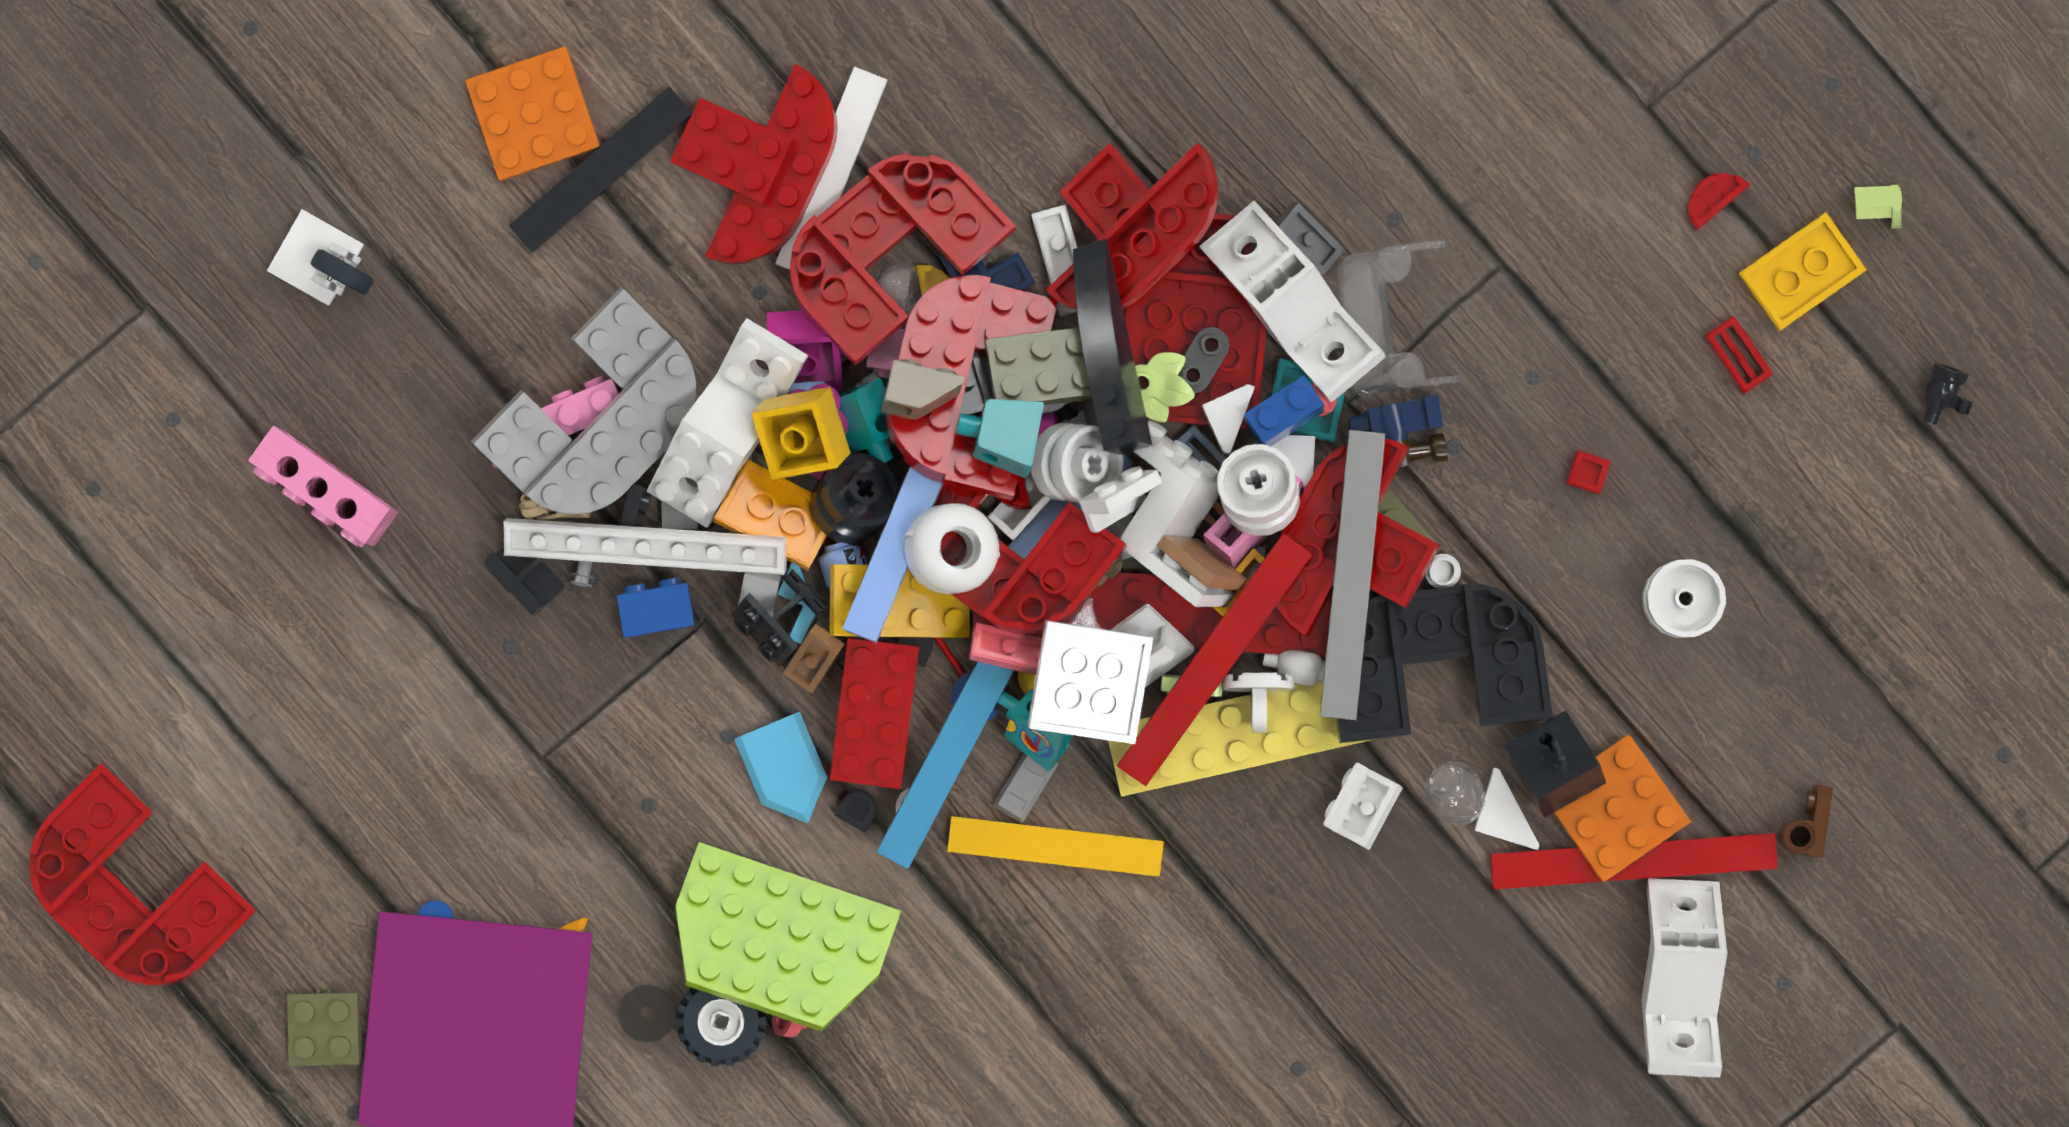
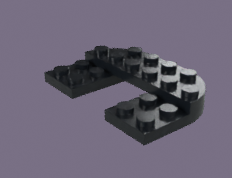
[1336,584,1553,743]

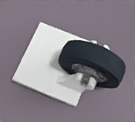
[267,209,374,306]

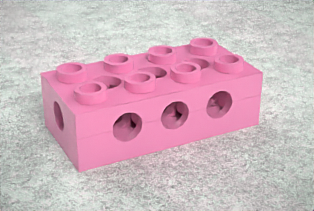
[248,426,398,547]

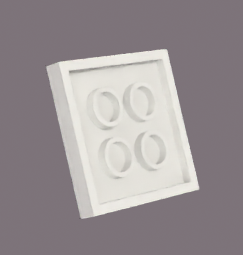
[1028,620,1153,744]

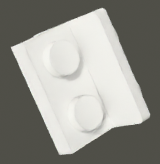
[1111,604,1194,687]

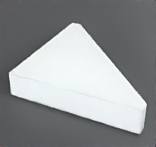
[1474,768,1539,850]

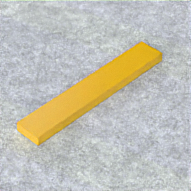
[947,816,1164,877]

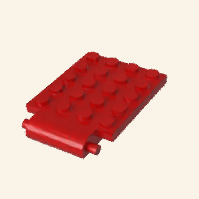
[1125,213,1267,430]

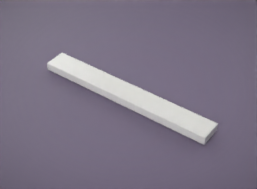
[504,518,787,575]

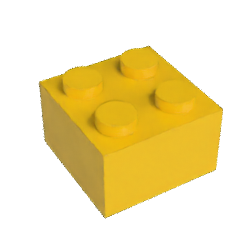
[751,387,850,480]

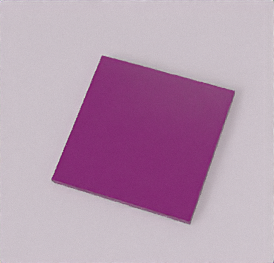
[358,911,593,1127]

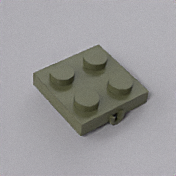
[287,989,362,1069]

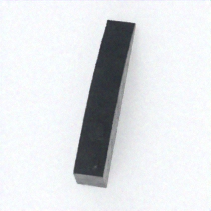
[1073,239,1153,455]

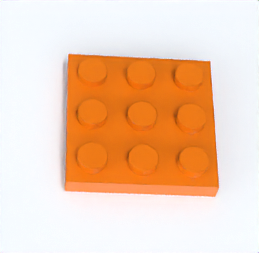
[465,46,600,182]
[1553,734,1691,884]

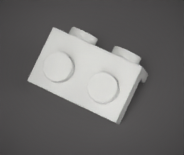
[1079,467,1162,532]
[1323,762,1403,850]

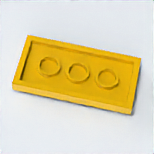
[829,564,970,638]

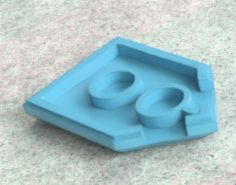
[734,712,827,824]

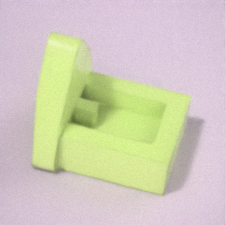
[1854,185,1902,229]

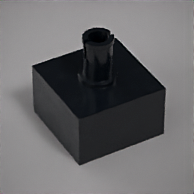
[1504,710,1606,818]

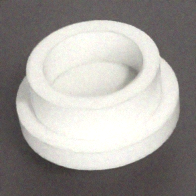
[1425,554,1461,589]

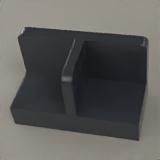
[484,548,565,616]

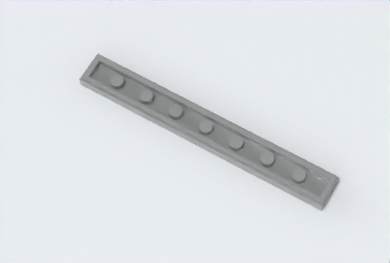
[1320,430,1385,720]

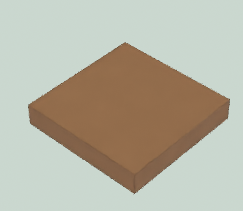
[1157,535,1248,590]

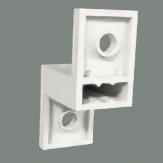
[1199,201,1386,403]
[647,318,808,528]
[1120,420,1234,607]
[1641,878,1727,1077]

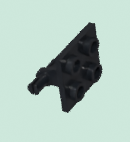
[732,569,827,667]

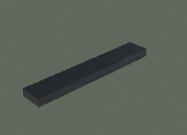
[509,86,693,253]

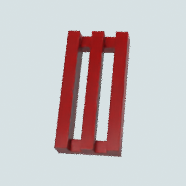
[1703,316,1774,395]

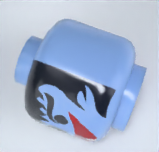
[819,542,867,588]

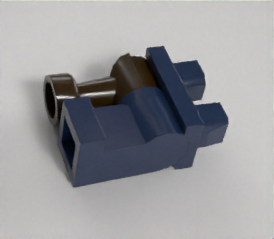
[1347,394,1448,470]

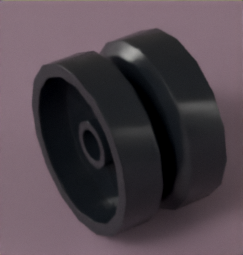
[810,453,900,544]

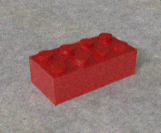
[830,636,920,789]

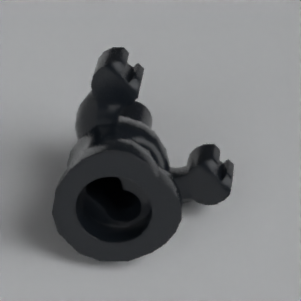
[1923,363,1972,425]

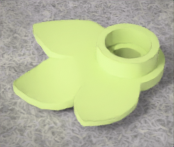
[1135,352,1195,422]

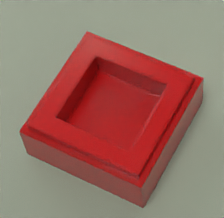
[1566,450,1611,495]

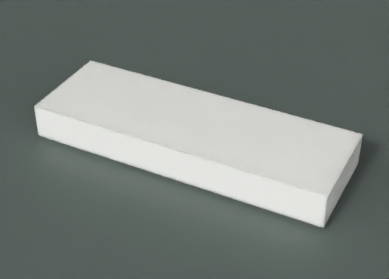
[1031,205,1077,317]

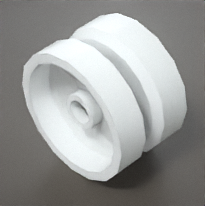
[1031,423,1124,503]
[1217,444,1300,536]
[1642,559,1726,638]

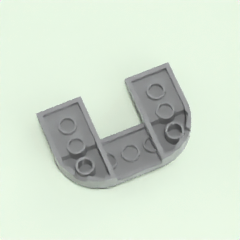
[471,287,696,514]

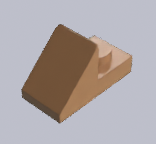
[783,624,845,694]

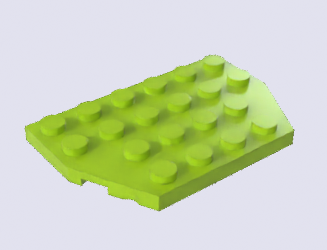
[675,842,901,1032]

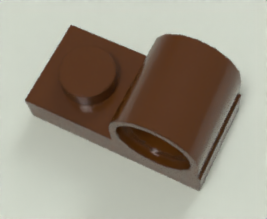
[1779,785,1833,858]

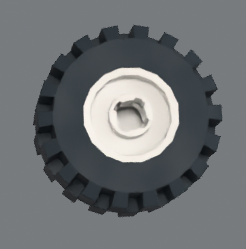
[676,987,767,1067]

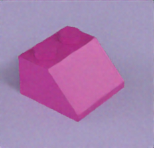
[767,311,843,390]

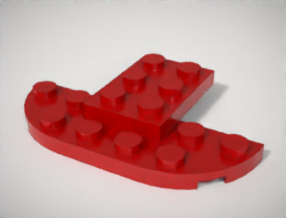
[670,64,838,265]
[1046,143,1218,310]
[1276,439,1441,637]

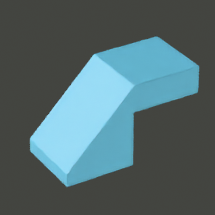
[777,563,816,644]

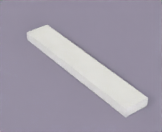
[775,67,887,270]

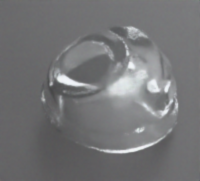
[875,261,920,324]
[1425,761,1485,826]

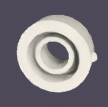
[904,503,1000,594]

